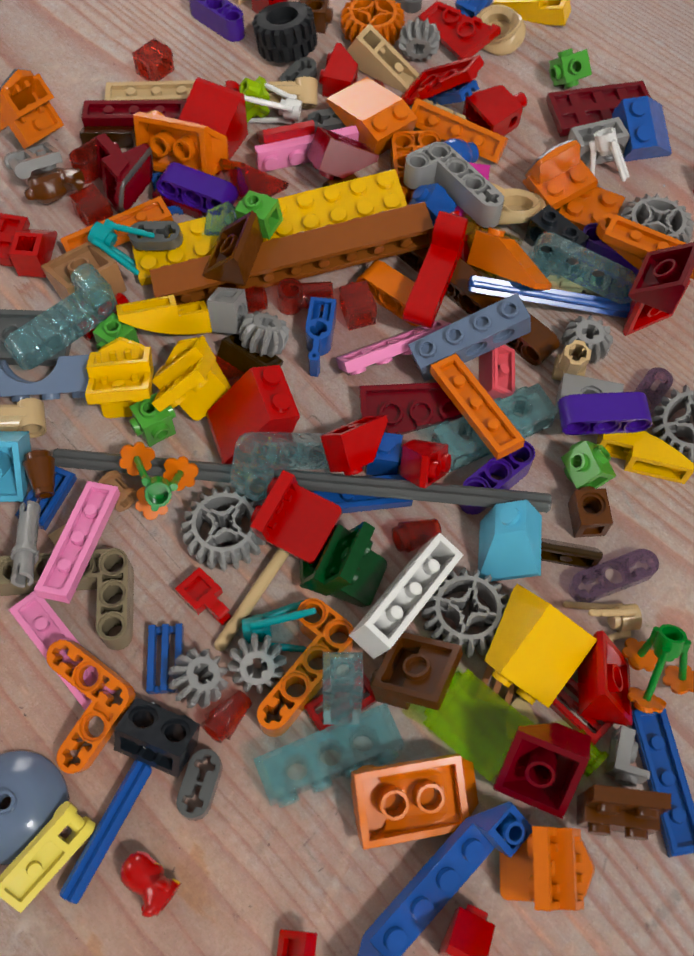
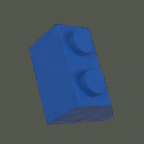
[612,96,672,162]

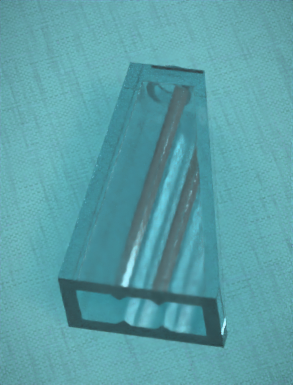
[323,652,363,725]

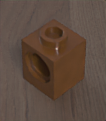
[299,0,333,34]
[568,486,613,538]

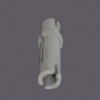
[10,501,41,588]

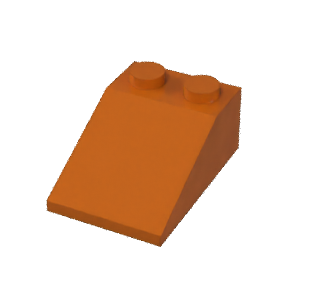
[326,77,418,155]

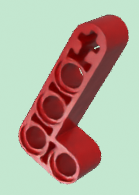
[403,211,468,329]

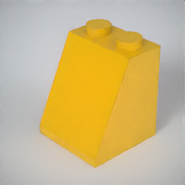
[484,583,597,708]

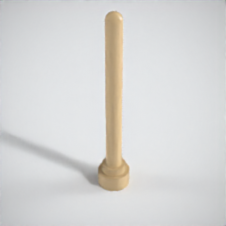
[214,548,289,652]

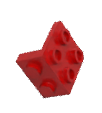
[250,470,342,564]

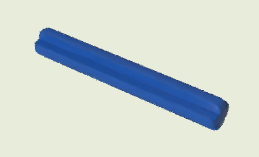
[59,760,152,904]

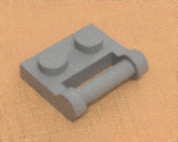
[4,142,63,179]

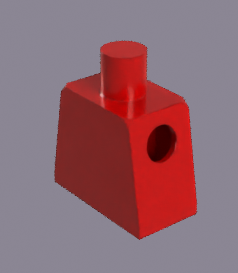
[463,85,527,136]

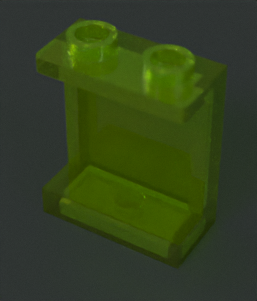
[423,669,535,782]

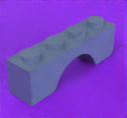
[0,355,89,402]

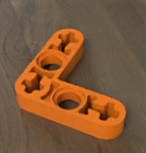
[46,640,135,774]

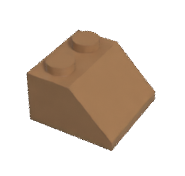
[41,241,127,317]

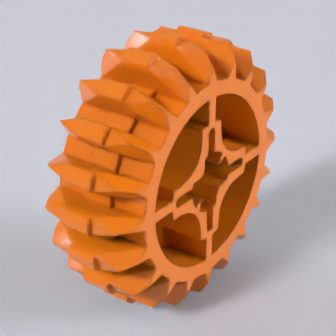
[341,0,405,45]

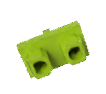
[239,76,270,122]

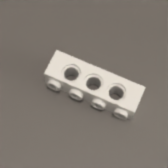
[349,532,463,659]

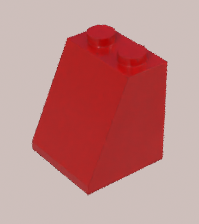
[178,77,248,175]
[206,365,300,464]

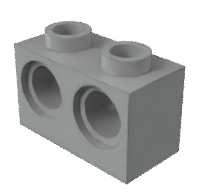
[567,117,630,167]

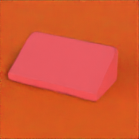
[479,345,515,401]

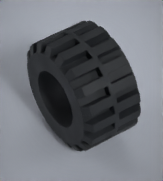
[252,1,318,63]

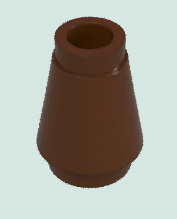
[23,450,55,499]

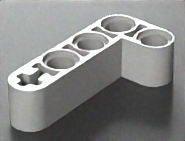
[404,142,504,228]

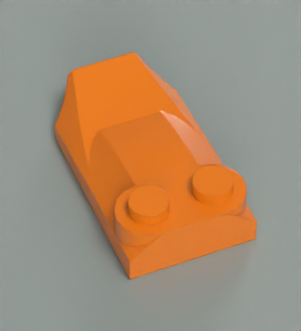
[133,110,229,176]
[351,753,479,850]

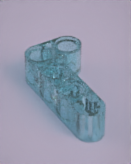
[528,232,636,304]
[4,263,117,370]
[230,432,329,501]

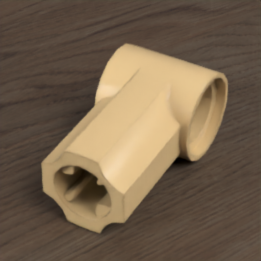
[267,77,318,109]
[552,340,592,381]
[0,398,47,438]

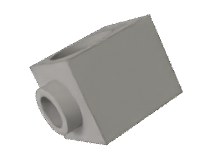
[207,287,249,335]

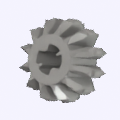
[399,17,441,62]
[239,311,289,357]
[562,315,613,364]
[228,633,287,694]
[168,648,228,709]

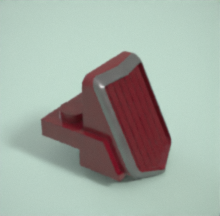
[95,133,154,214]

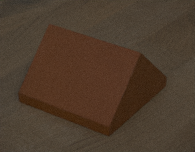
[202,211,263,286]

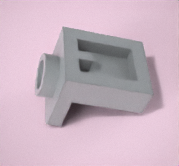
[604,726,650,787]

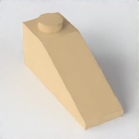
[347,23,420,93]

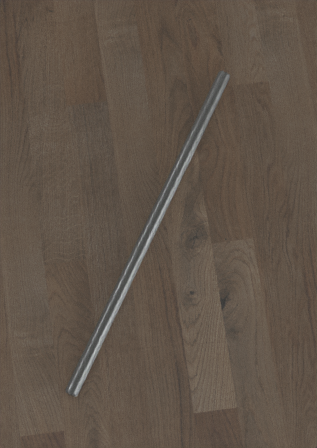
[52,448,552,513]

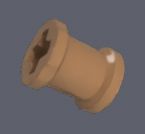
[98,470,137,512]

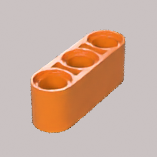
[356,260,420,327]

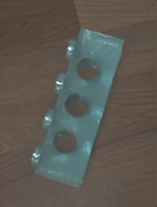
[431,383,558,473]
[254,703,404,808]

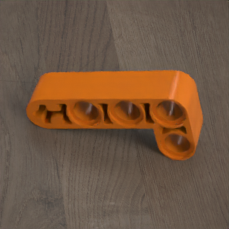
[390,130,441,205]
[257,598,354,737]

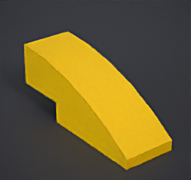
[493,0,571,25]
[116,295,212,335]
[597,431,694,484]

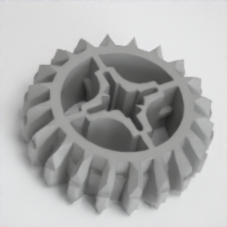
[620,194,694,243]
[652,384,694,462]
[181,485,266,572]
[421,567,509,658]

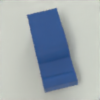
[306,297,336,377]

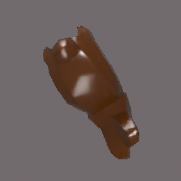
[24,167,85,204]

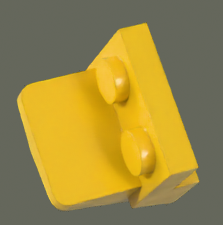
[151,335,231,421]
[85,337,154,418]

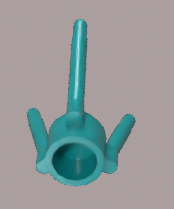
[87,219,155,275]
[242,599,317,652]

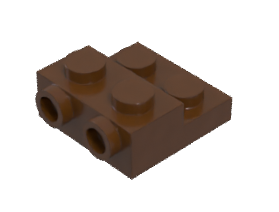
[370,632,463,711]
[576,784,672,840]

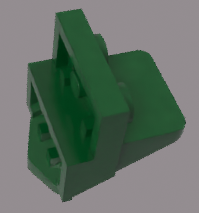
[299,521,387,607]

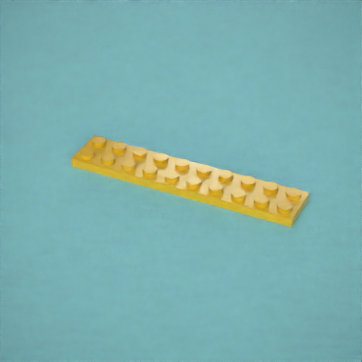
[132,169,407,286]

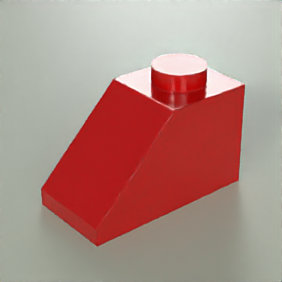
[320,415,388,476]
[438,904,496,956]

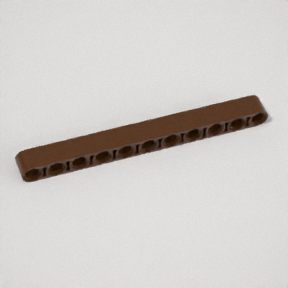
[322,174,560,366]

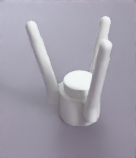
[244,83,302,124]
[589,127,629,182]

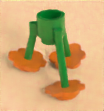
[119,442,199,520]
[622,624,694,714]

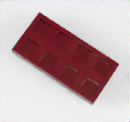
[546,81,651,137]

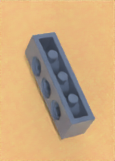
[408,293,531,382]

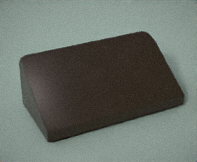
[79,126,135,148]
[217,334,284,375]
[541,538,603,570]

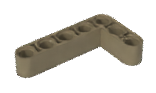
[0,548,134,651]

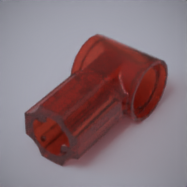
[277,277,334,315]

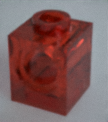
[132,38,175,81]
[69,183,114,227]
[339,280,377,330]

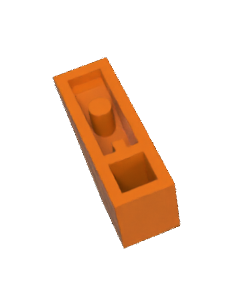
[467,227,552,290]

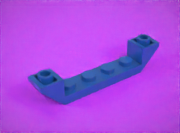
[357,802,532,956]

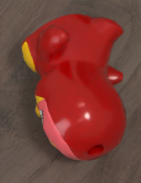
[120,851,181,917]

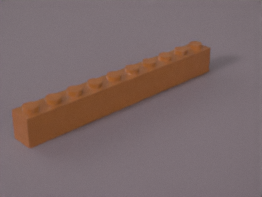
[149,202,434,305]

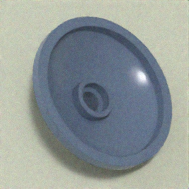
[0,751,69,865]

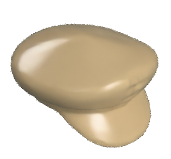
[476,4,526,56]
[491,183,546,225]

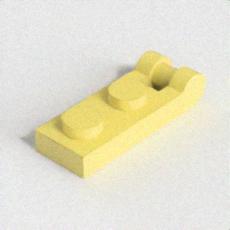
[0,801,96,913]

